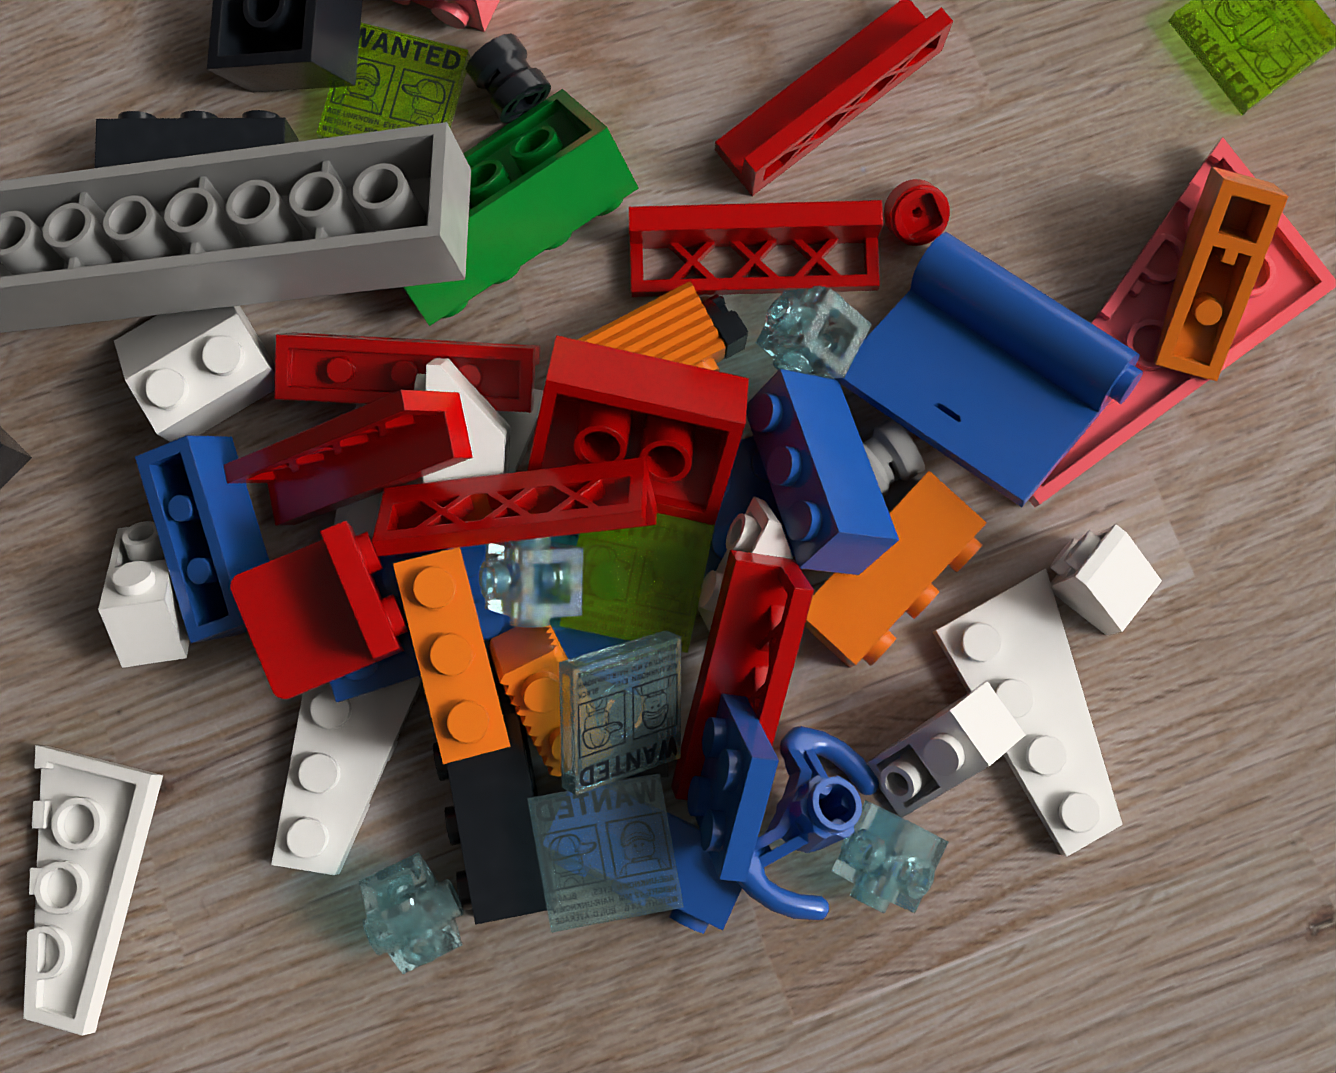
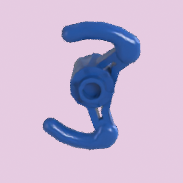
[736,726,879,920]

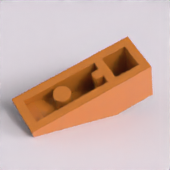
[1154,166,1289,381]

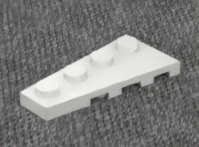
[932,569,1123,857]
[23,745,163,1036]

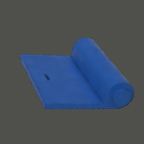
[833,232,1143,507]

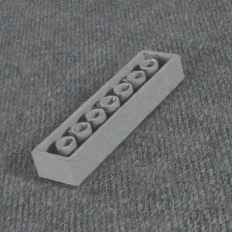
[0,122,471,333]

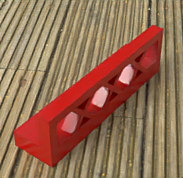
[715,0,953,196]
[629,200,883,297]
[275,332,540,413]
[224,390,473,526]
[372,457,657,556]
[671,550,814,800]

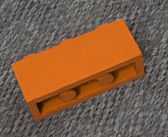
[805,471,987,668]
[393,547,511,764]

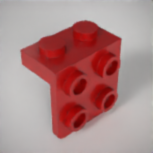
[230,521,409,699]

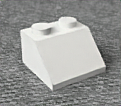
[114,306,275,442]

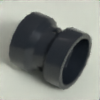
[466,33,551,123]

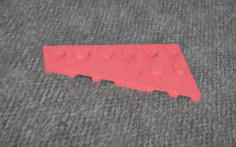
[1029,137,1336,508]

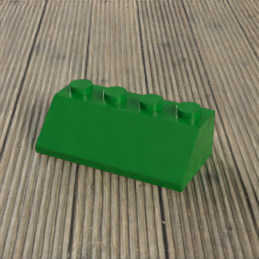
[402,89,639,326]

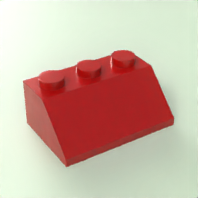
[527,335,749,526]

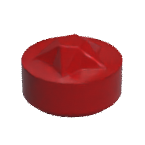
[884,179,950,246]

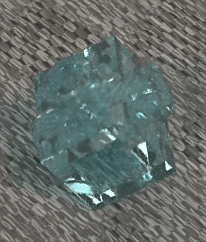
[755,286,872,378]
[479,537,583,627]
[831,800,949,914]
[359,852,464,974]

